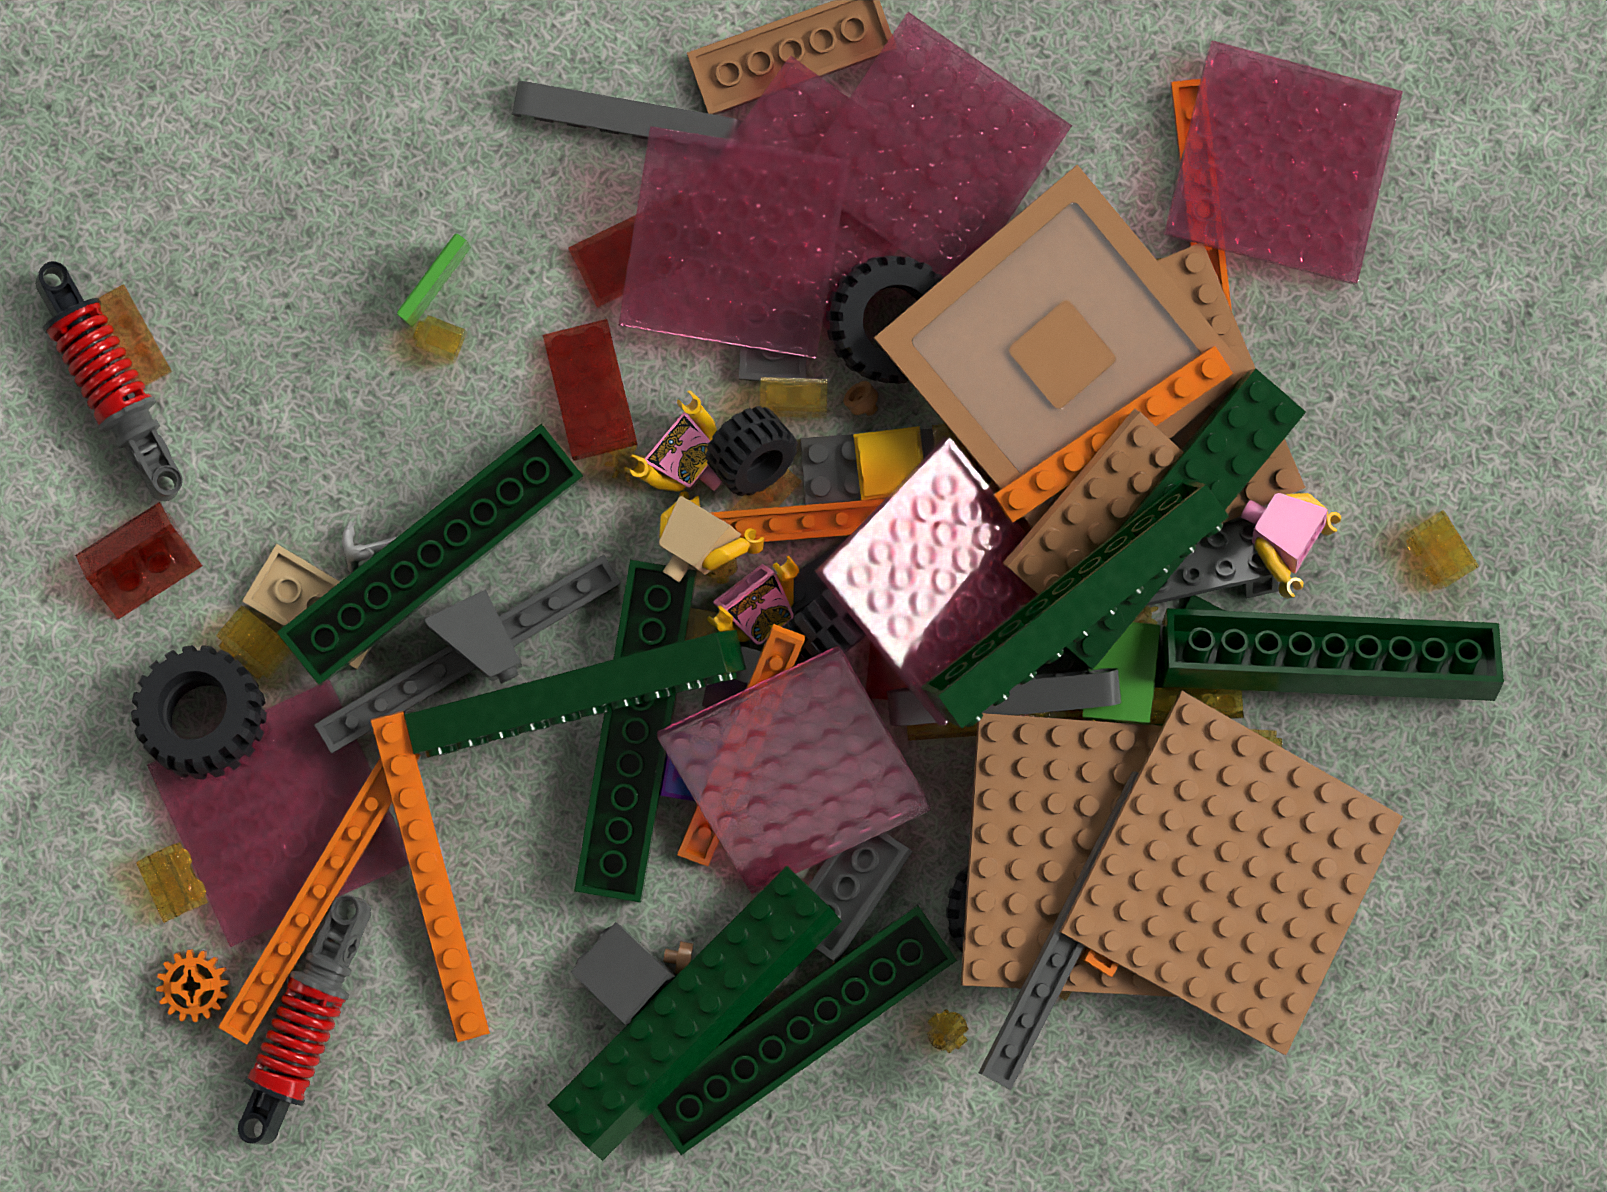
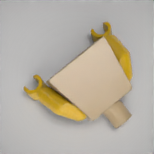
[659,491,764,583]

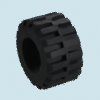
[706,406,798,496]

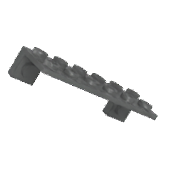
[1146,520,1279,606]

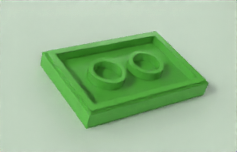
[397,234,471,328]
[1082,622,1161,725]

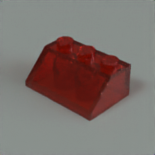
[75,502,203,619]

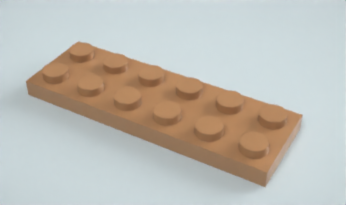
[687,0,897,115]
[1003,408,1184,594]

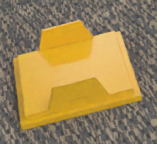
[853,426,928,501]

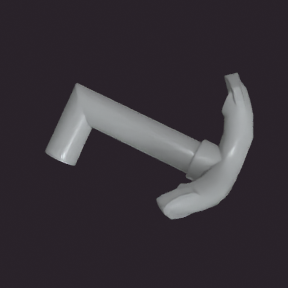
[341,521,398,574]

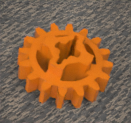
[156,949,230,1022]

